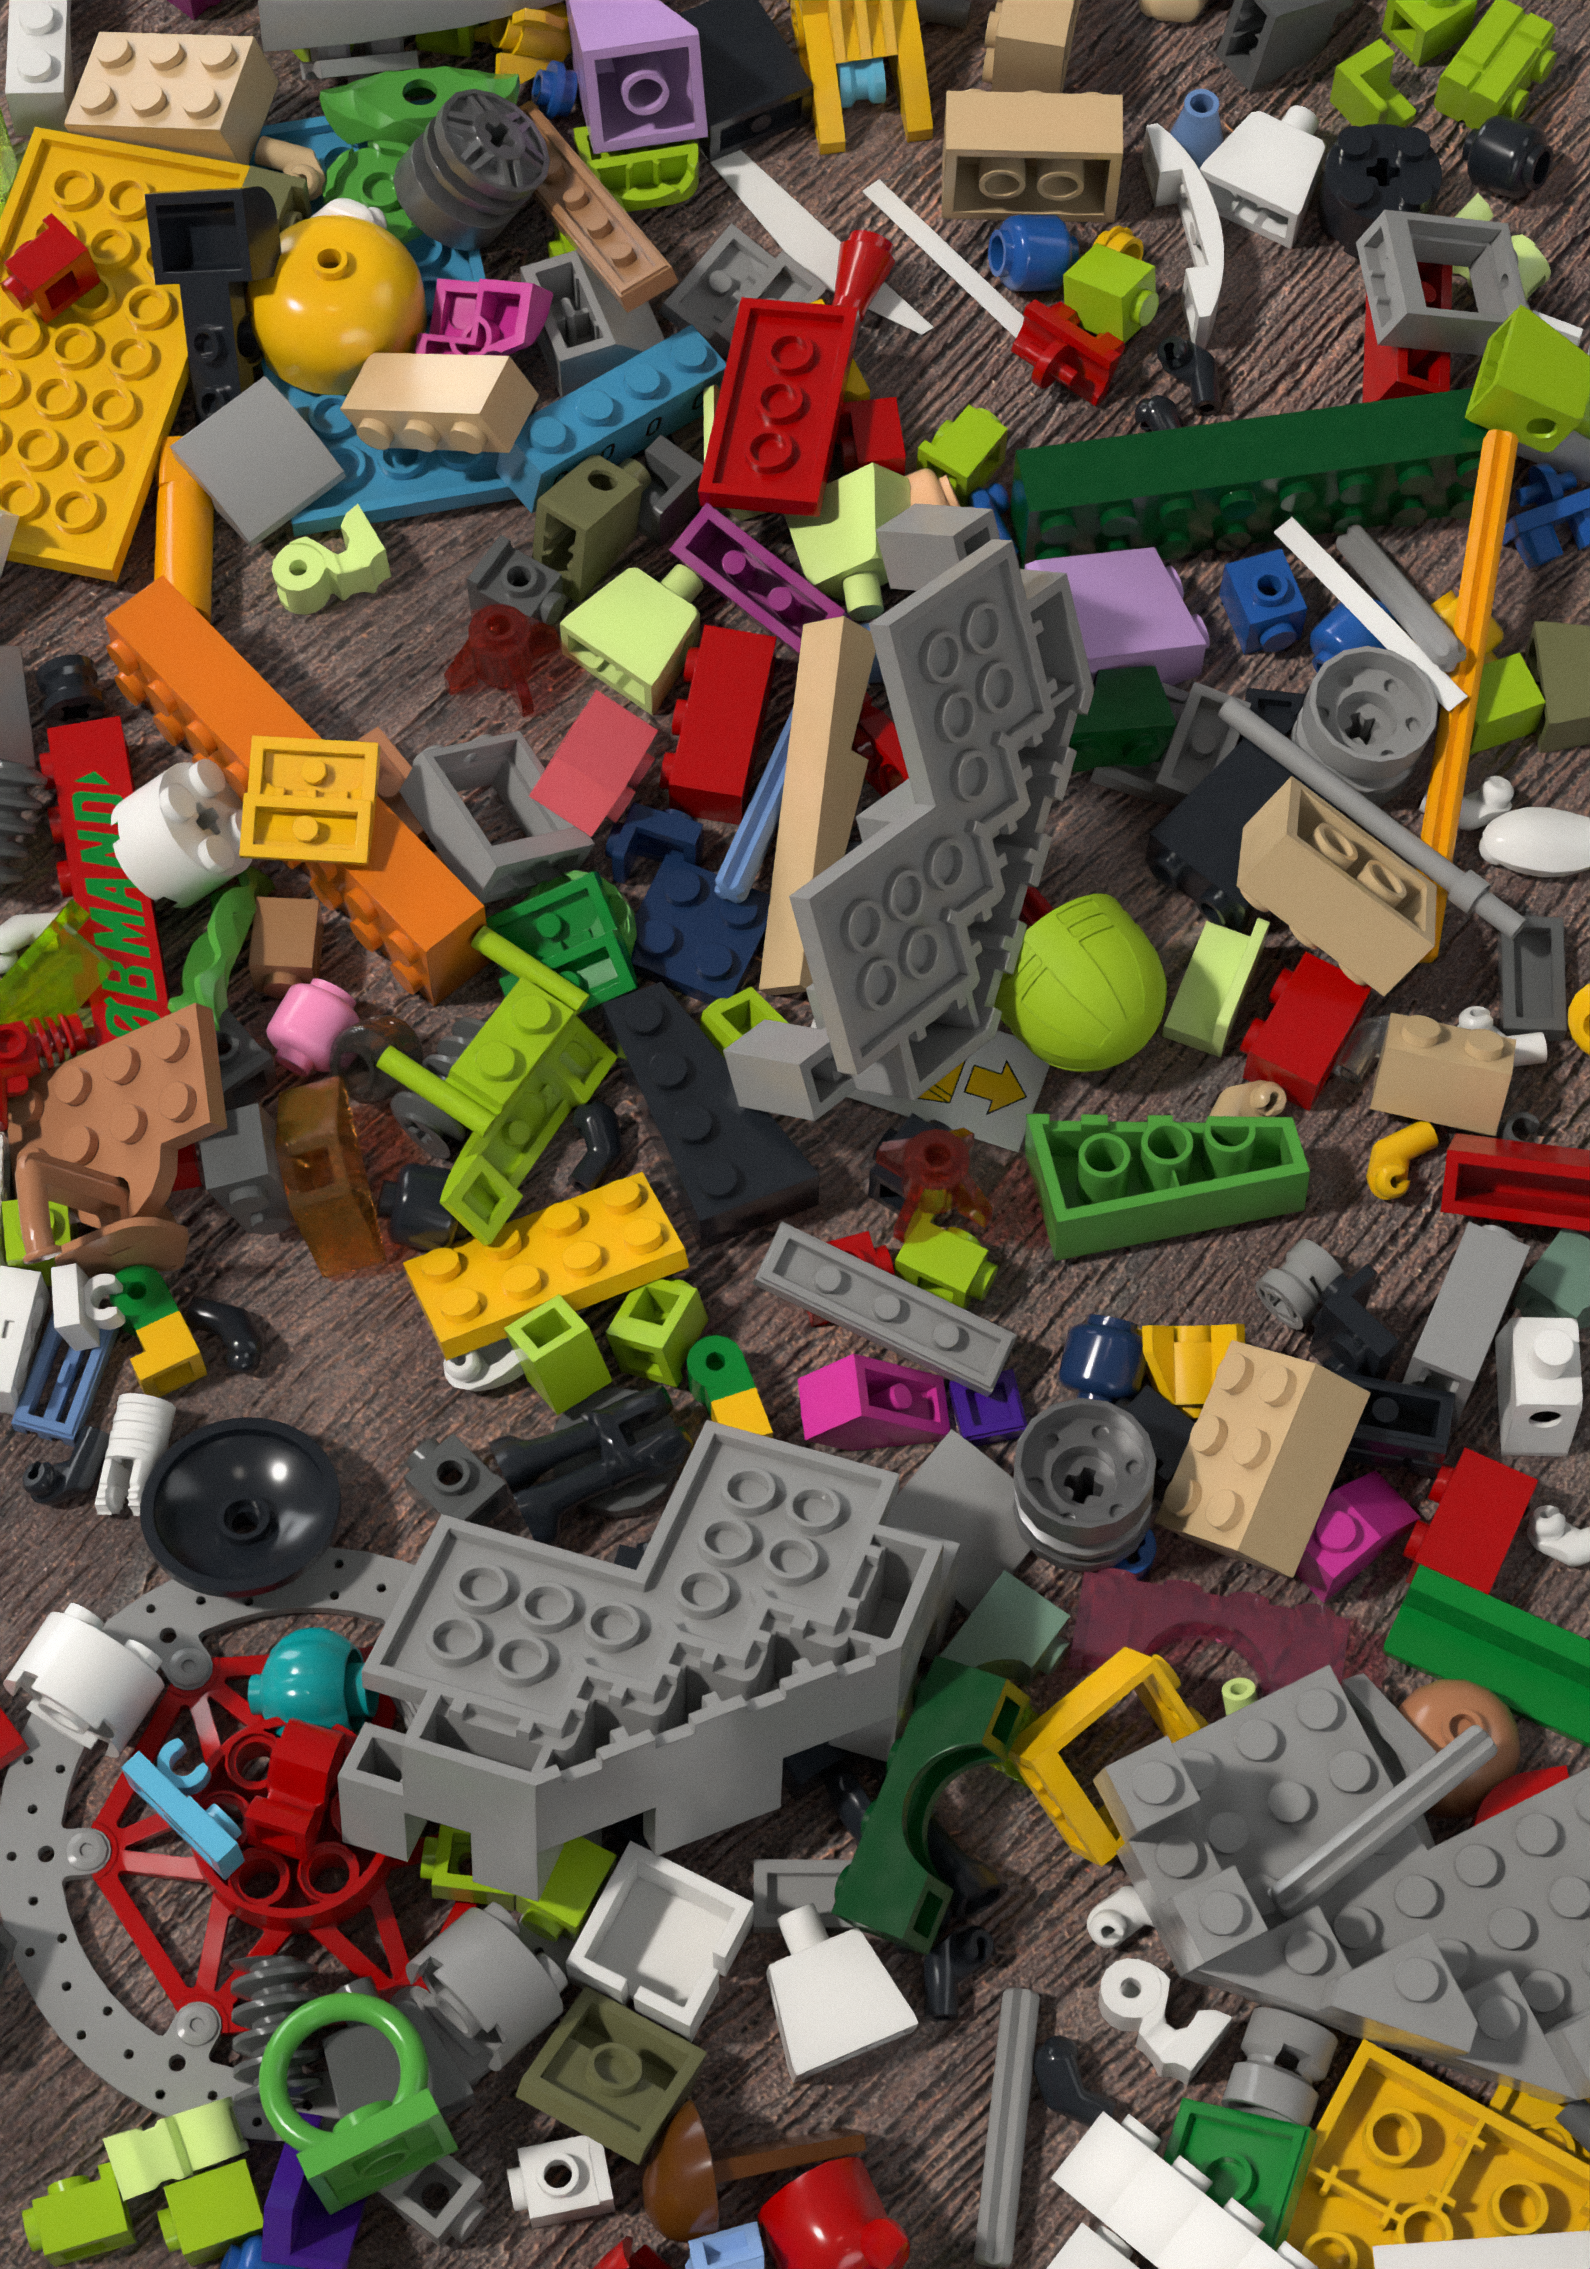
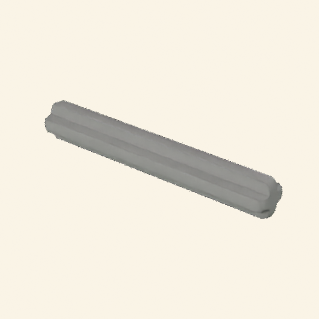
[1336,525,1467,672]
[1268,1725,1498,1919]
[974,1988,1040,2268]

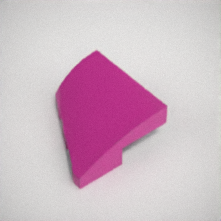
[415,278,553,356]

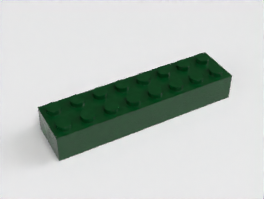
[1009,388,1489,569]

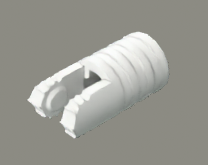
[95,1393,176,1516]

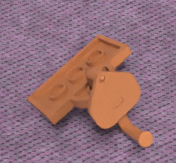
[8,1003,228,1277]

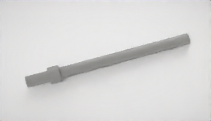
[1218,697,1527,940]

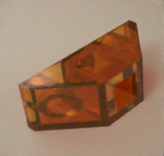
[275,1075,387,1279]

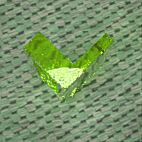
[0,899,114,1033]

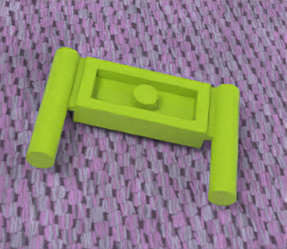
[376,925,590,1138]

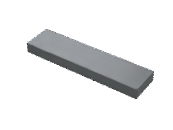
[752,1222,1018,1397]

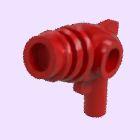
[0,1013,88,1132]

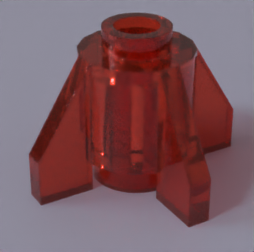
[444,604,560,717]
[876,1127,993,1243]

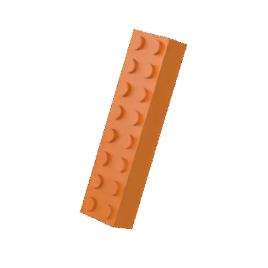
[104,575,491,1007]

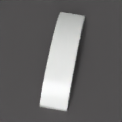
[1142,123,1224,349]

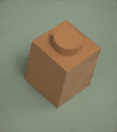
[249,896,324,999]

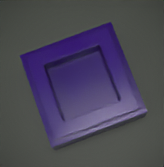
[949,1369,1027,1447]

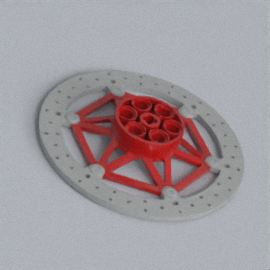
[0,1547,602,2144]

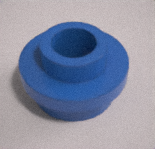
[532,60,577,120]

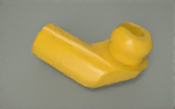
[1366,1120,1439,1200]

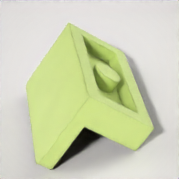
[1162,918,1270,1058]

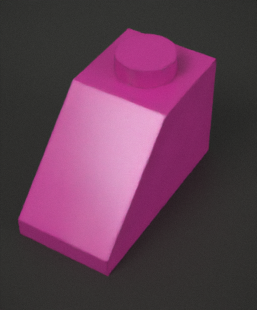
[797,1354,950,1451]
[1295,1470,1421,1603]

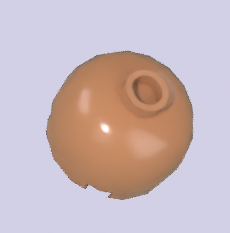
[1396,1679,1520,1818]

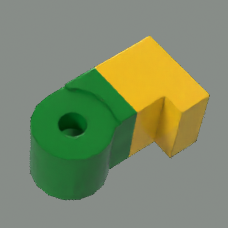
[109,1265,208,1398]
[687,1335,773,1438]

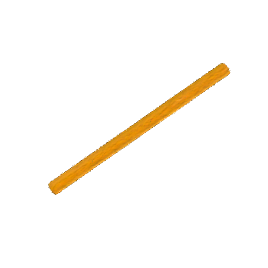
[1415,429,1519,963]

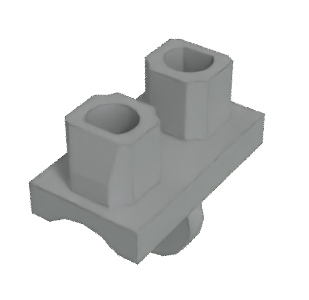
[300,37,419,88]

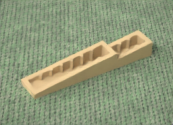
[759,616,876,996]

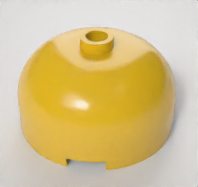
[246,215,427,395]

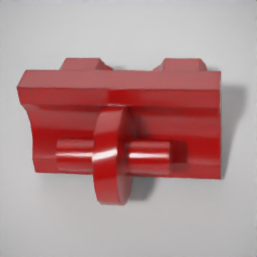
[1011,299,1125,406]

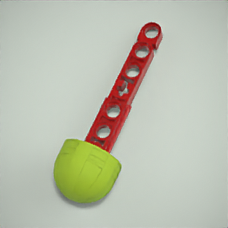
[851,692,1167,1072]

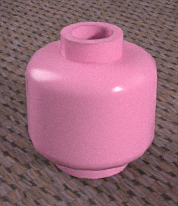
[266,978,361,1077]

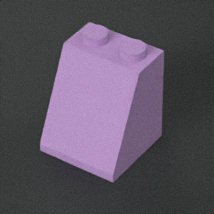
[566,0,708,154]
[1025,547,1210,686]

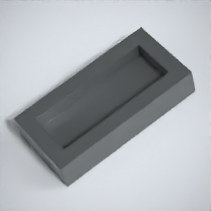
[1497,916,1567,1041]

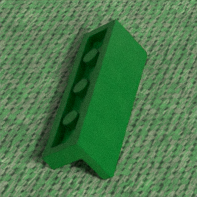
[1382,1564,1590,1748]

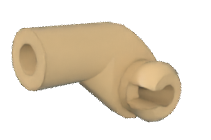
[255,136,326,201]
[1209,1080,1287,1117]

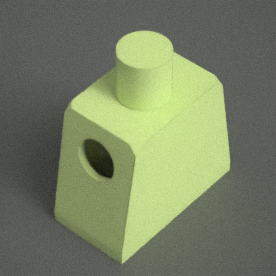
[784,463,911,621]
[560,564,703,716]

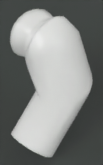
[0,912,68,974]
[1457,1006,1547,1067]
[1527,1505,1590,1567]

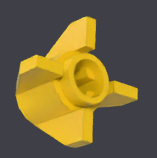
[474,2,572,84]
[1137,1324,1245,1419]

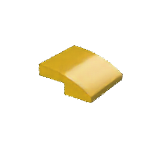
[239,735,381,865]

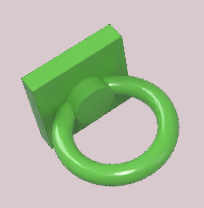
[259,1992,459,2215]

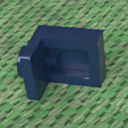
[605,802,704,884]

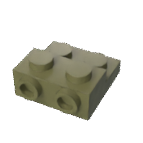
[516,1986,707,2165]

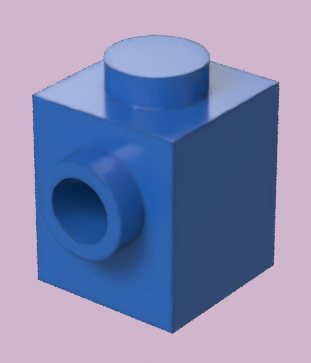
[1219,548,1308,655]

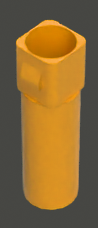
[154,436,214,623]

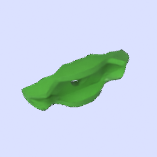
[319,66,520,146]
[167,866,275,1031]

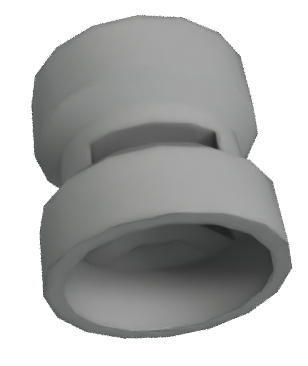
[1255,1239,1343,1330]

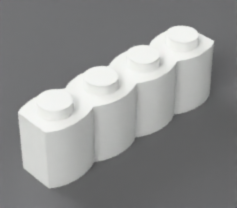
[1051,2111,1319,2269]

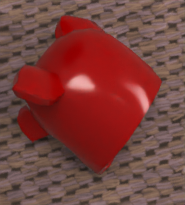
[758,2157,910,2269]

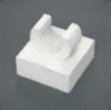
[51,1263,125,1351]

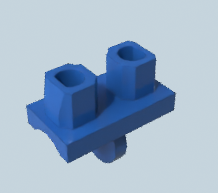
[1502,462,1590,569]

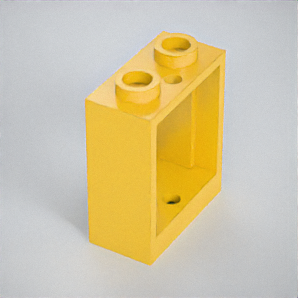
[1008,1646,1209,1867]

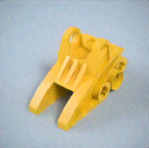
[786,0,933,155]

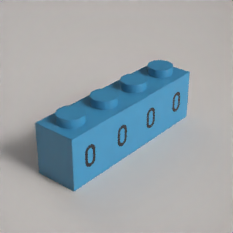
[495,324,726,514]

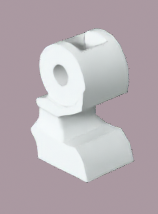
[1098,1958,1233,2085]

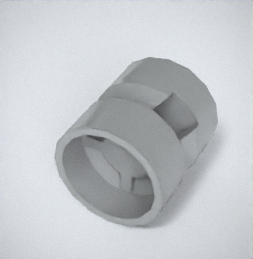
[1221,2007,1338,2127]

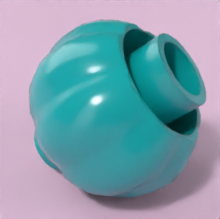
[248,1627,379,1738]

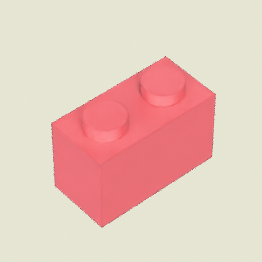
[529,690,658,837]

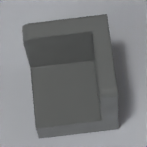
[637,435,703,547]

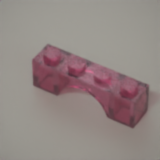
[1067,1568,1350,1697]

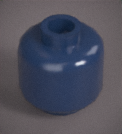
[1058,1314,1148,1405]

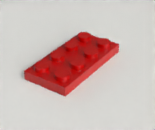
[698,297,860,517]

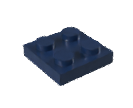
[631,854,770,1005]

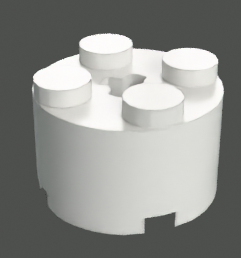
[111,759,252,908]
[3,1603,164,1758]

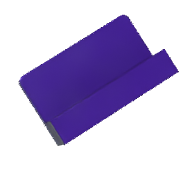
[261,2112,369,2269]

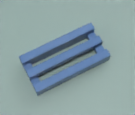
[11,1312,119,1447]

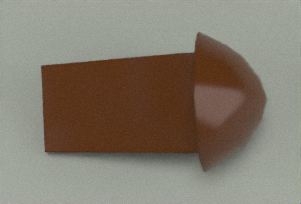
[642,2100,867,2243]

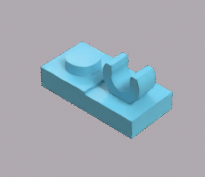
[121,1738,245,1880]

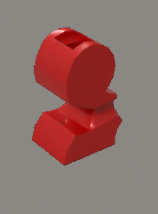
[244,1717,346,1862]

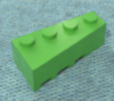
[1025,1114,1310,1261]

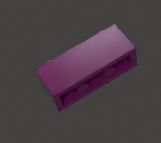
[669,503,853,657]

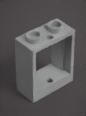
[1356,210,1530,355]
[399,731,595,904]
[1402,1222,1531,1428]

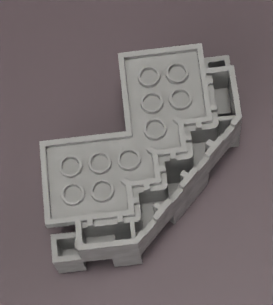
[723,503,1094,1121]
[338,1420,960,1902]
[1093,1665,1590,2105]

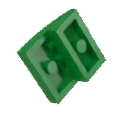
[486,871,639,1014]

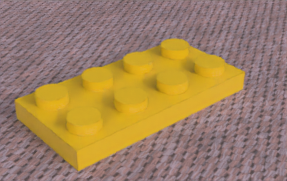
[403,1172,689,1361]

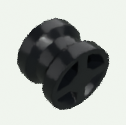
[35,654,106,727]

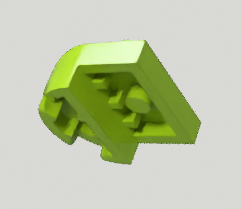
[573,126,699,212]

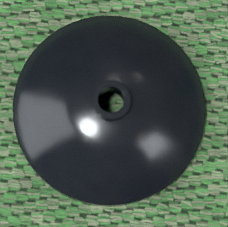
[140,1417,341,1598]

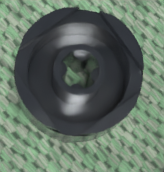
[1317,124,1442,259]

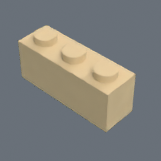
[340,353,539,454]

